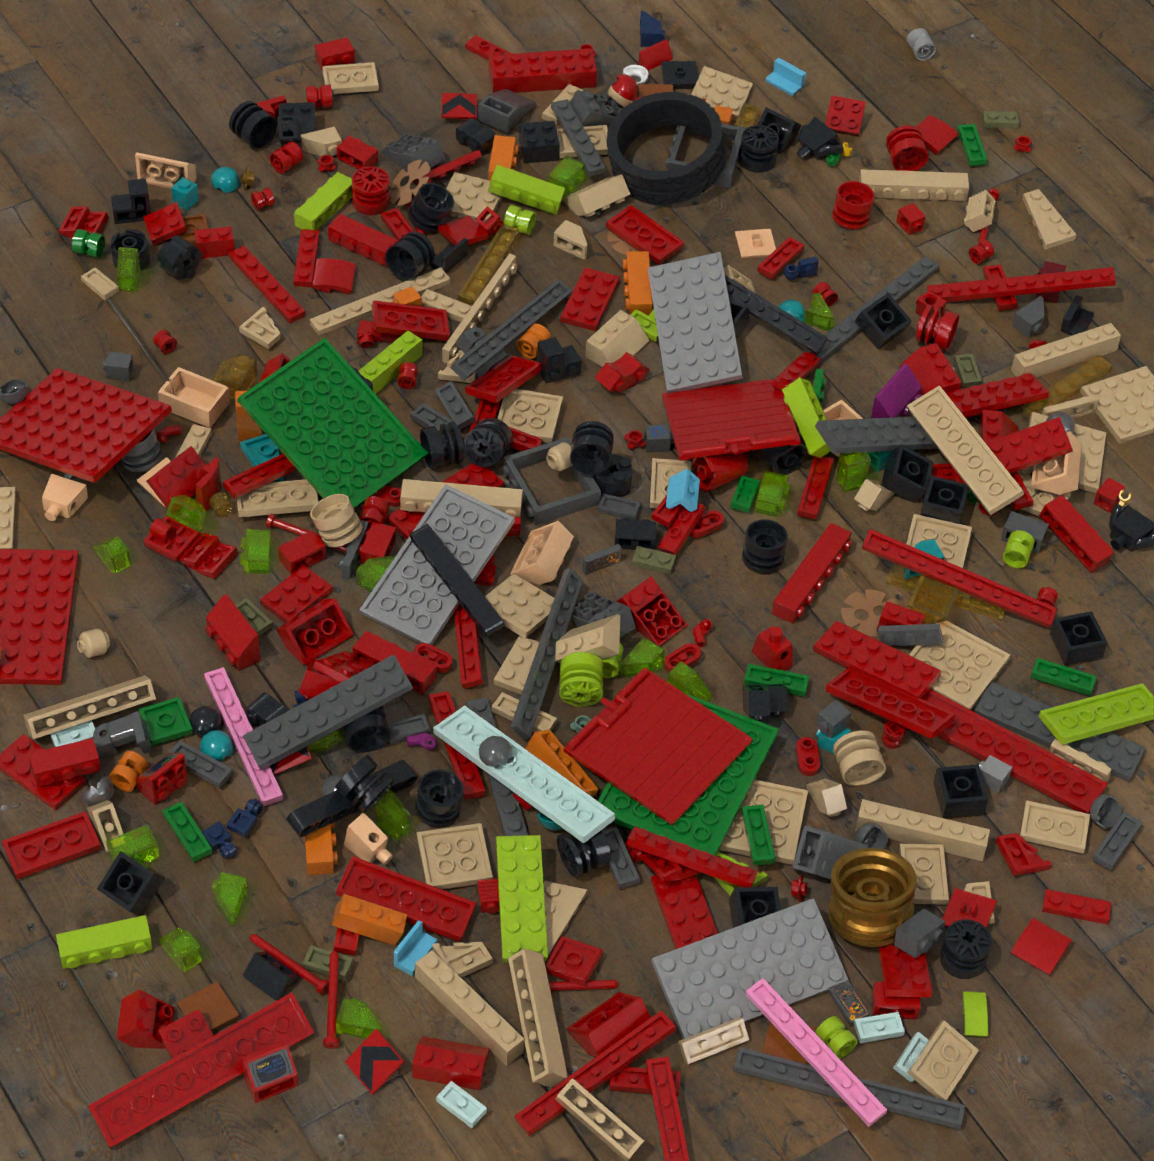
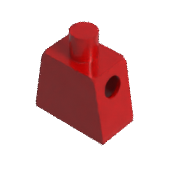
[752,626,793,671]

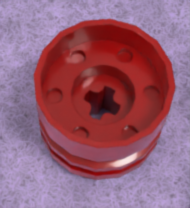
[886,125,929,171]
[352,166,390,215]
[832,181,875,229]
[916,304,960,351]

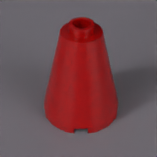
[692,454,749,492]

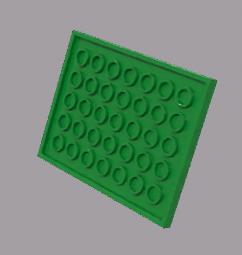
[237,338,428,509]
[598,693,779,856]

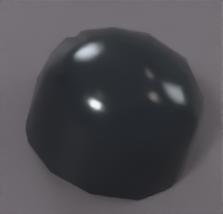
[189,706,223,736]

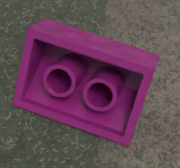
[871,363,922,418]

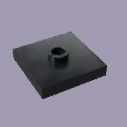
[661,61,698,89]

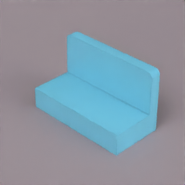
[765,58,806,96]
[666,469,700,512]
[394,920,438,977]

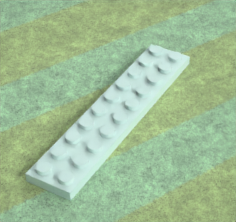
[433,706,615,843]

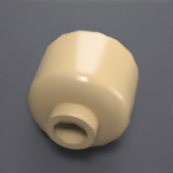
[546,442,573,471]
[77,628,110,658]

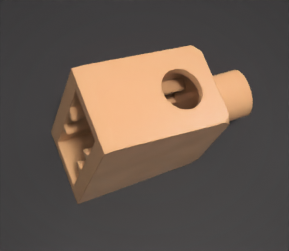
[42,474,88,521]
[344,813,393,865]

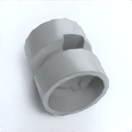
[907,28,936,61]

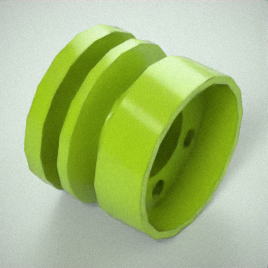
[559,652,604,707]

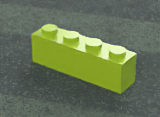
[488,165,565,215]
[294,172,353,230]
[359,331,422,394]
[782,378,831,458]
[56,915,152,969]

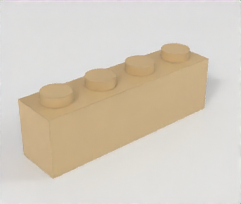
[555,1078,644,1161]

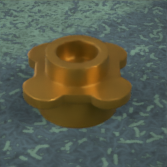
[241,167,254,189]

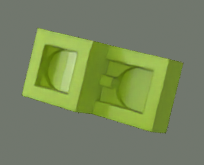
[962,992,988,1037]

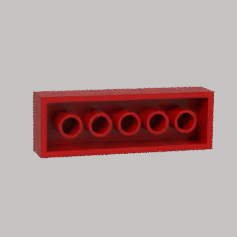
[488,48,597,93]

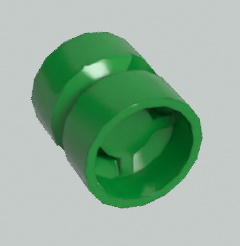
[72,229,106,258]

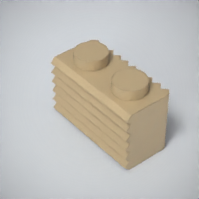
[964,190,996,232]

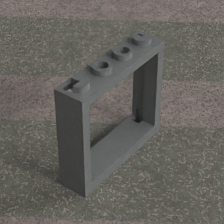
[665,124,745,188]
[501,437,601,525]

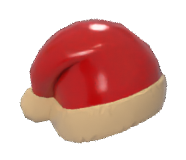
[608,74,638,107]

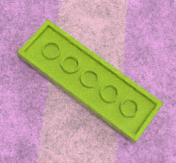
[1039,683,1154,745]
[496,835,548,962]

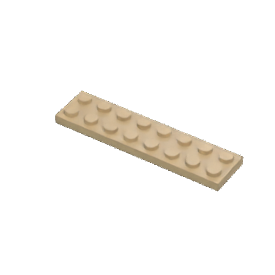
[907,385,1024,515]

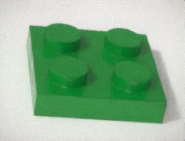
[139,697,193,746]

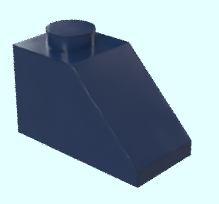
[640,11,665,47]

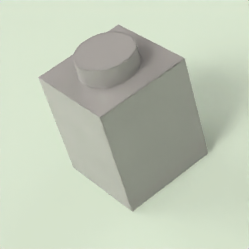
[979,755,1012,793]

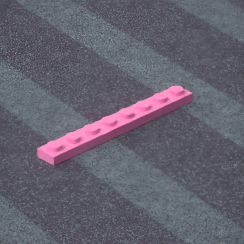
[204,667,283,806]
[745,978,887,1127]

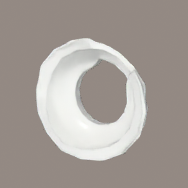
[623,65,649,86]

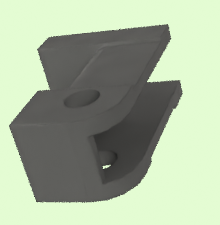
[456,327,508,377]
[93,711,152,758]

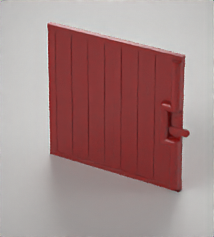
[662,379,801,461]
[563,668,753,826]

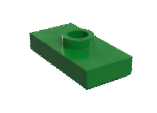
[730,476,760,513]

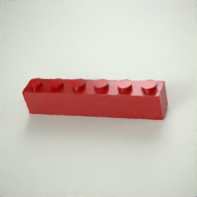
[772,523,853,624]

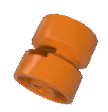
[516,323,551,359]
[109,751,149,792]

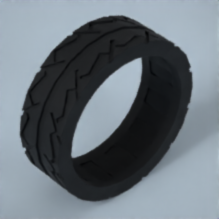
[606,92,726,205]

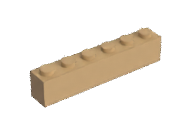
[859,169,969,201]
[1011,323,1121,378]
[400,479,523,517]
[23,675,156,739]
[855,799,990,861]
[508,948,568,1088]
[415,950,524,1066]

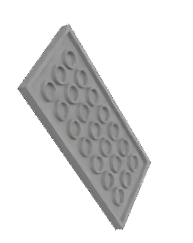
[648,252,743,393]
[359,484,515,645]
[651,898,848,1039]

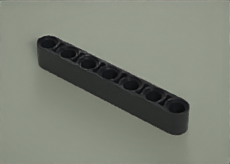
[409,524,505,637]
[286,760,418,837]

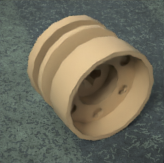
[310,494,363,547]
[833,730,886,786]

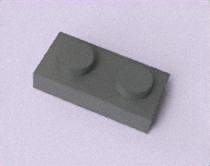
[411,403,453,432]

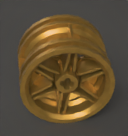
[829,848,917,947]

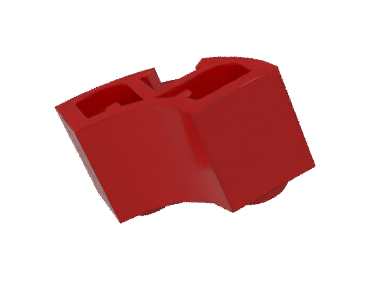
[594,352,650,392]

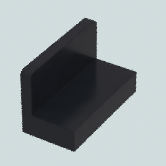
[430,238,468,273]
[1060,295,1094,336]
[243,951,299,1000]

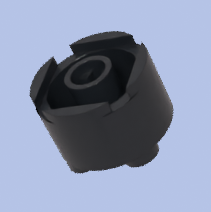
[111,229,150,273]
[158,236,203,279]
[762,441,807,475]
[592,454,632,497]

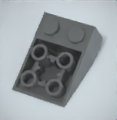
[478,89,536,133]
[570,90,624,128]
[381,134,445,172]
[570,592,636,638]
[792,825,868,881]

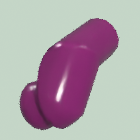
[406,733,437,750]

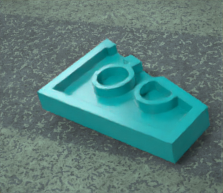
[240,434,284,482]

